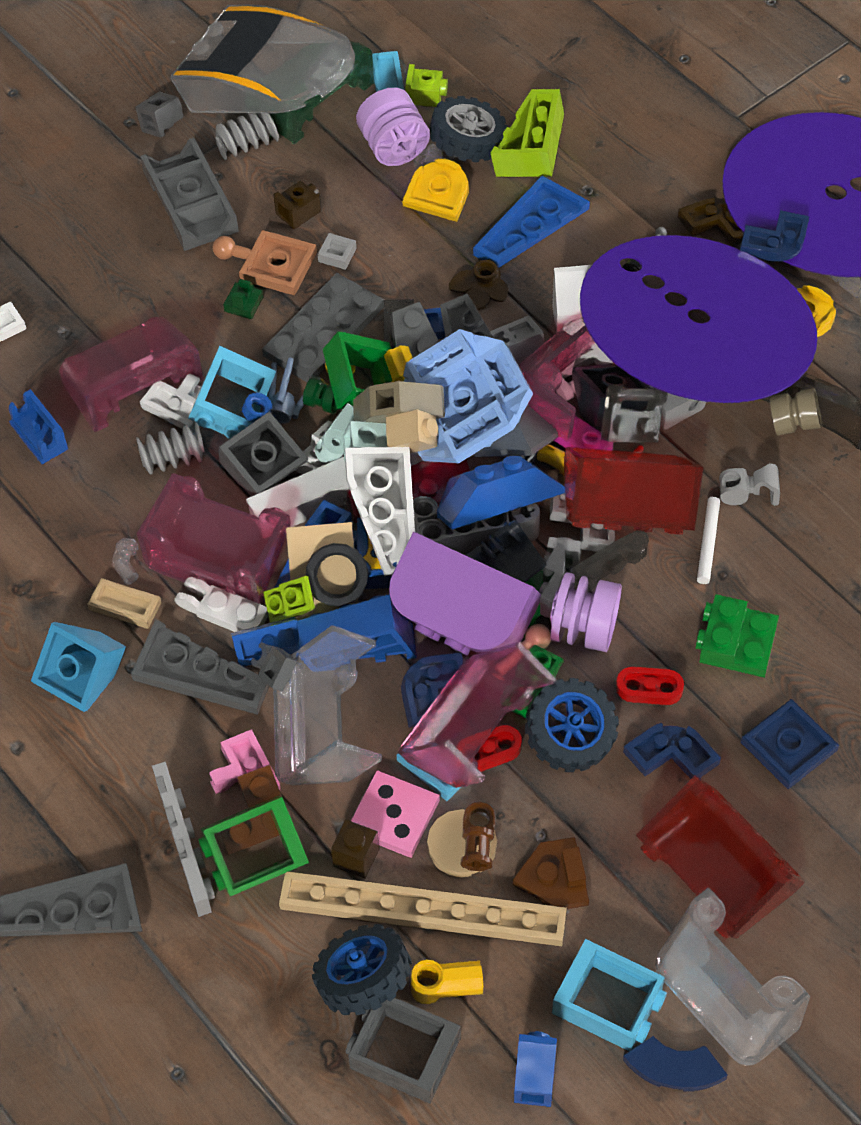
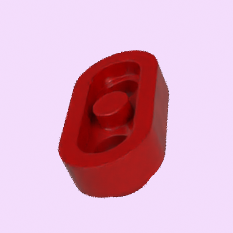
[616,667,684,705]
[456,725,522,774]

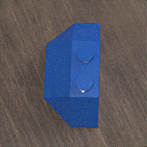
[437,456,566,530]

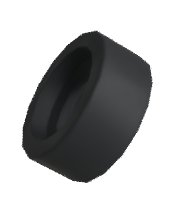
[306,543,368,607]

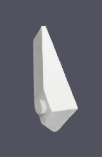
[344,447,415,576]

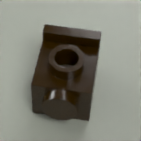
[273,180,321,230]

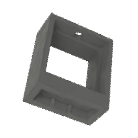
[346,998,461,1104]

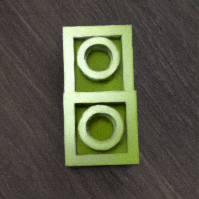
[263,576,315,623]

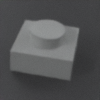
[318,233,357,270]
[547,537,582,570]

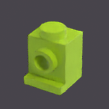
[405,64,448,107]

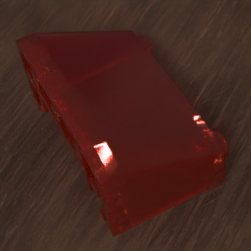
[636,775,806,939]

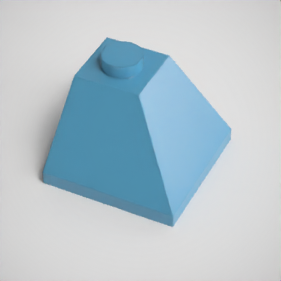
[31,622,126,712]

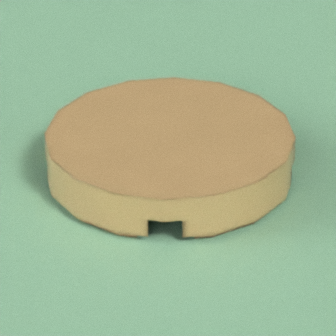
[427,809,497,878]

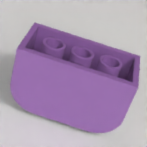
[389,531,541,657]

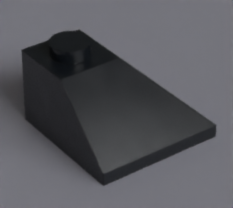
[572,363,656,431]

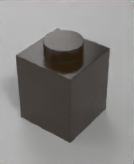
[331,819,380,879]

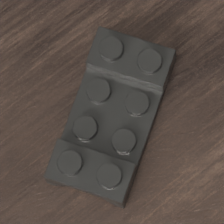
[140,138,239,251]

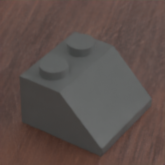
[219,411,308,495]

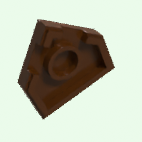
[513,837,589,909]

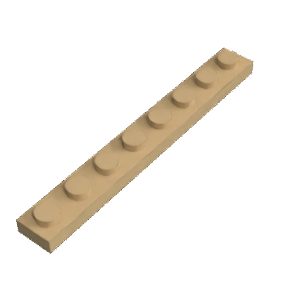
[279,872,567,946]

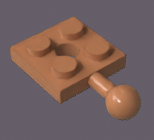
[212,230,317,296]

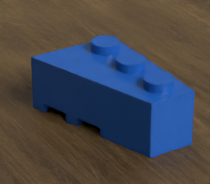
[297,594,417,670]

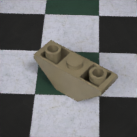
[353,381,445,423]

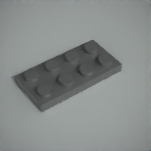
[262,273,385,382]

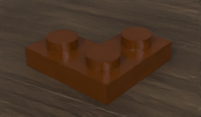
[216,764,282,855]

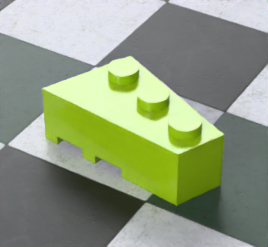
[490,89,564,177]

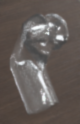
[112,538,139,585]

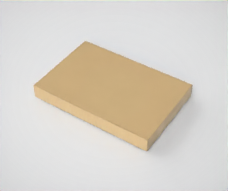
[286,522,359,621]

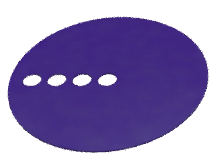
[722,112,861,277]
[579,235,817,403]

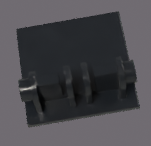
[465,520,547,583]

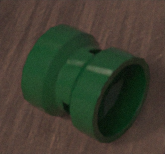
[303,376,338,414]

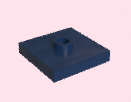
[741,699,839,789]

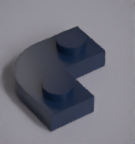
[740,210,810,261]
[401,653,468,728]
[623,723,721,783]

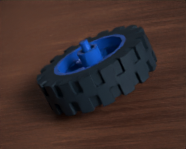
[525,678,619,772]
[312,924,412,1015]

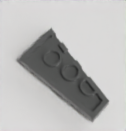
[131,619,269,715]
[0,863,143,937]

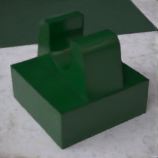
[223,279,264,320]

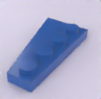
[473,176,590,268]

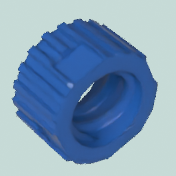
[242,392,272,423]

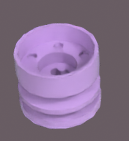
[356,88,430,166]
[550,572,622,653]

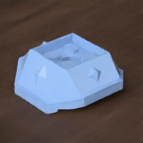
[403,329,533,463]

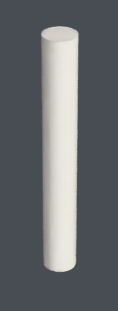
[697,497,720,584]

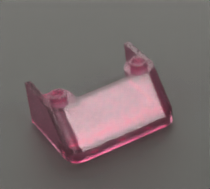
[518,318,595,442]
[398,642,556,788]

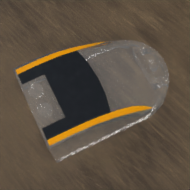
[170,4,355,113]

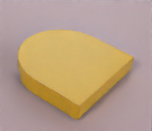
[402,159,469,222]

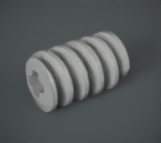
[215,108,279,160]
[136,422,205,475]

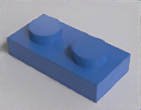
[231,617,300,667]

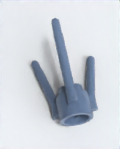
[268,357,304,423]

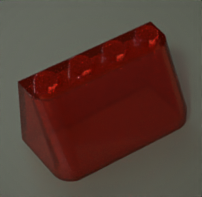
[564,447,704,535]

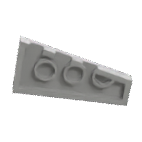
[152,762,215,917]

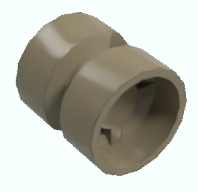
[770,388,822,436]

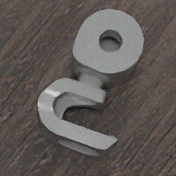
[719,464,780,506]

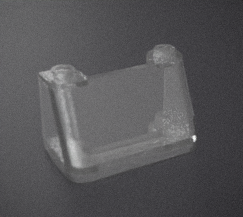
[655,887,811,1066]

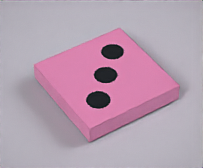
[351,771,440,858]

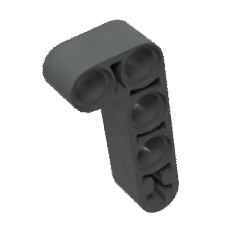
[413,496,540,556]

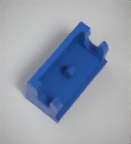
[9,389,68,465]

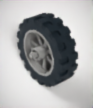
[429,96,508,162]

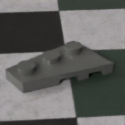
[390,301,439,358]

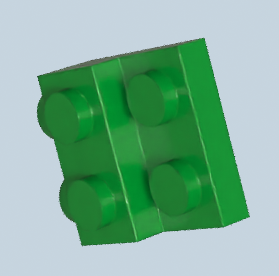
[695,594,779,678]

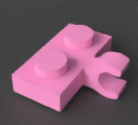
[209,729,280,794]

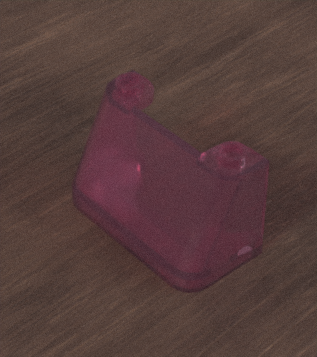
[60,317,204,432]
[137,473,291,604]

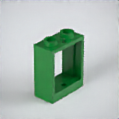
[323,331,393,410]
[198,795,309,897]

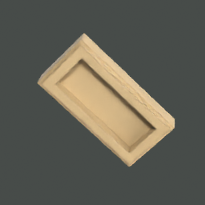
[87,578,162,629]

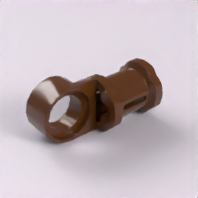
[460,802,495,871]

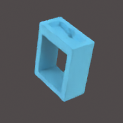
[188,346,276,439]
[552,939,667,1052]

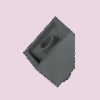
[474,404,558,457]

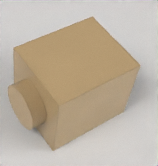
[386,409,438,453]

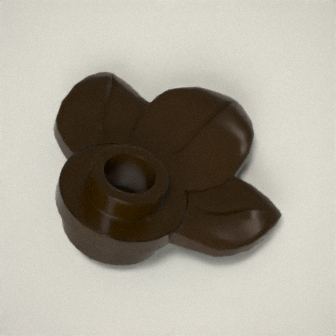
[448,260,508,310]

